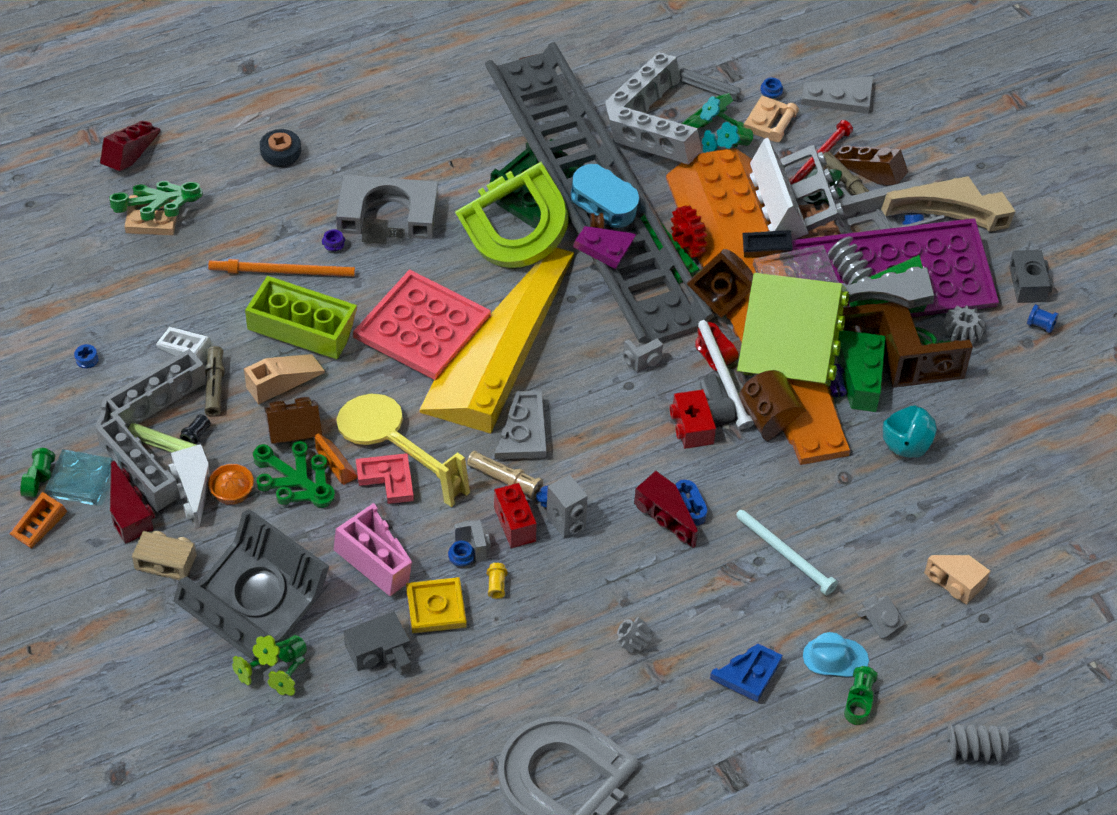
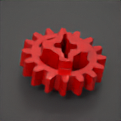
[671,205,707,258]

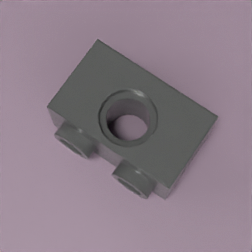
[1009,250,1053,303]

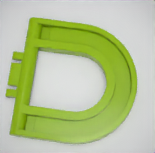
[455,162,568,268]

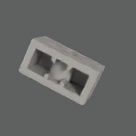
[547,475,588,538]

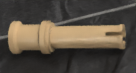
[467,451,543,500]

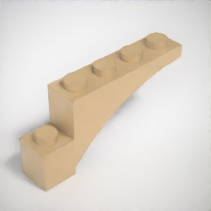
[881,176,1016,232]

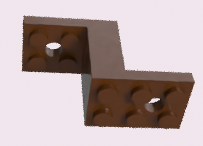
[842,302,973,388]

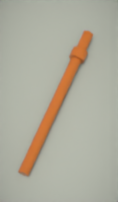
[208,259,355,277]

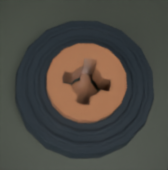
[260,129,301,166]

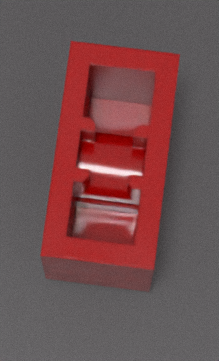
[669,389,716,449]
[494,483,537,548]

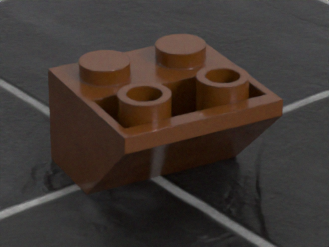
[264,397,323,444]

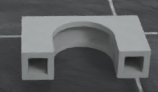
[336,175,438,240]

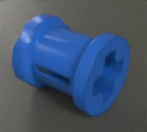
[1027,304,1059,334]

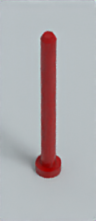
[789,120,853,185]

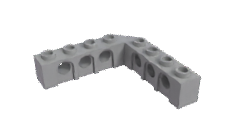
[605,52,702,164]
[96,349,206,512]

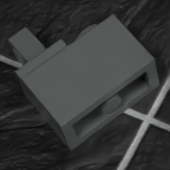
[344,611,412,675]

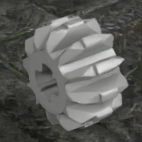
[943,305,986,345]

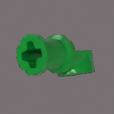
[20,448,56,498]
[844,666,878,725]

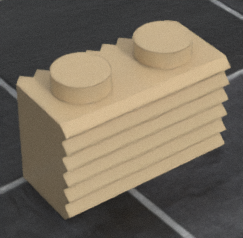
[132,531,196,580]

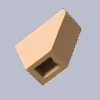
[924,555,990,605]

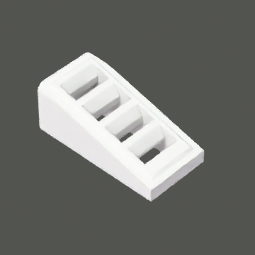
[156,327,213,364]

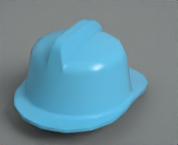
[803,632,869,677]

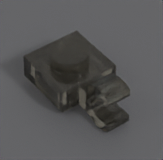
[362,218,405,244]

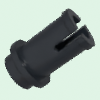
[180,414,211,444]

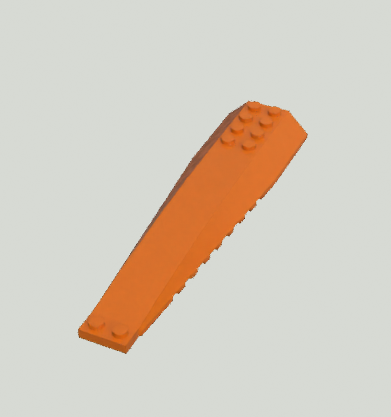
[666,148,850,465]

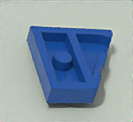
[710,644,783,702]

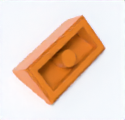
[315,433,358,485]

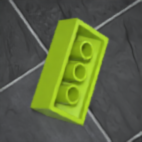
[245,276,357,359]

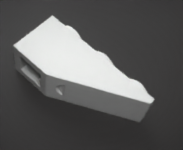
[168,444,210,528]

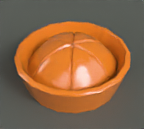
[208,464,254,505]

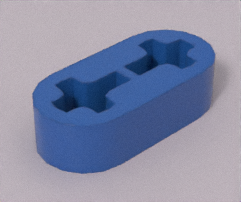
[675,480,707,526]

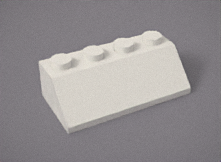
[750,138,808,240]

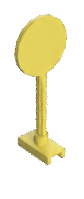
[337,394,470,507]

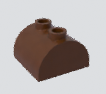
[687,249,754,318]
[739,370,806,442]

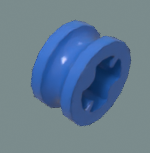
[74,344,99,369]

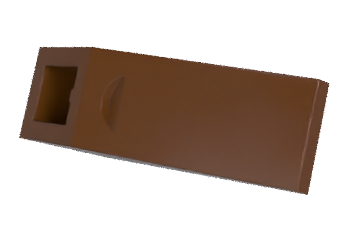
[835,145,908,185]

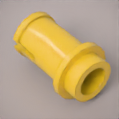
[486,563,508,599]

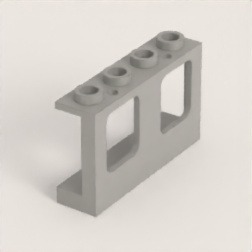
[780,145,845,240]
[834,178,945,234]

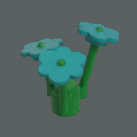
[700,96,753,153]

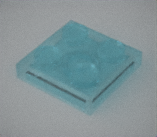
[45,449,113,506]

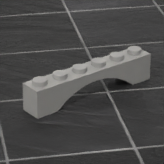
[841,267,934,309]

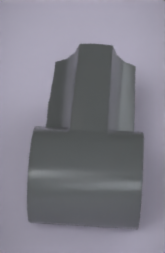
[700,374,735,423]

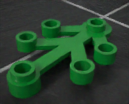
[109,181,203,221]
[253,441,335,508]

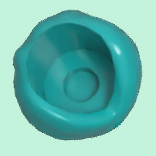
[882,405,937,458]

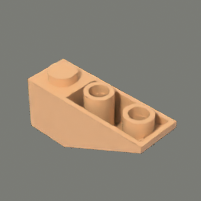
[244,354,325,405]

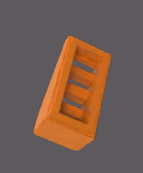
[10,492,67,549]

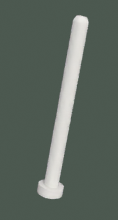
[698,320,754,430]

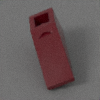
[100,121,161,171]
[110,461,155,544]
[634,471,698,548]

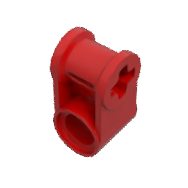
[695,322,739,371]

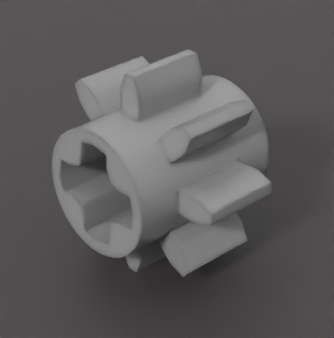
[617,617,651,653]

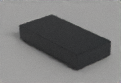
[742,230,793,257]

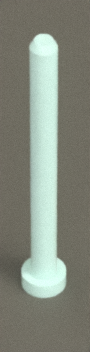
[736,510,838,596]

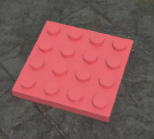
[353,269,491,380]

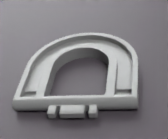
[498,716,640,815]

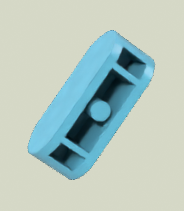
[571,164,639,228]

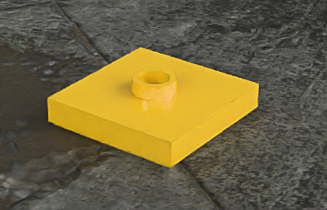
[406,577,466,634]

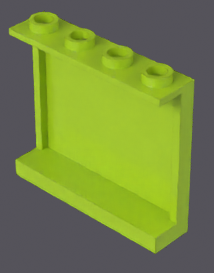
[737,273,849,387]

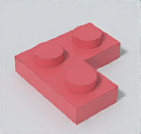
[356,453,414,504]

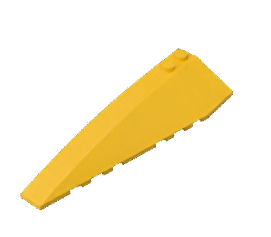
[420,248,574,434]

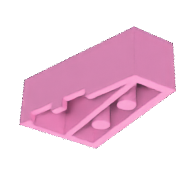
[333,503,412,596]

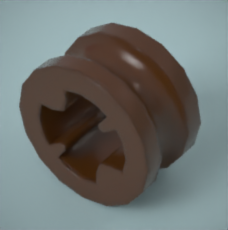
[590,213,604,229]

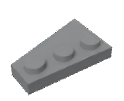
[801,76,873,114]
[495,391,546,459]

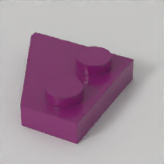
[573,226,636,269]

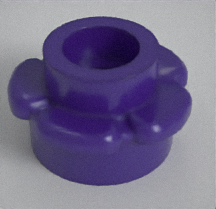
[322,229,345,251]

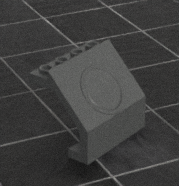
[173,509,329,660]

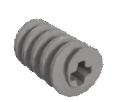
[828,236,873,285]
[947,724,1009,762]

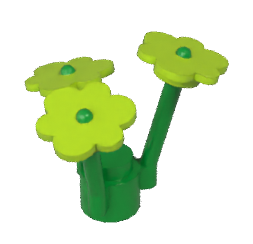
[232,635,307,696]

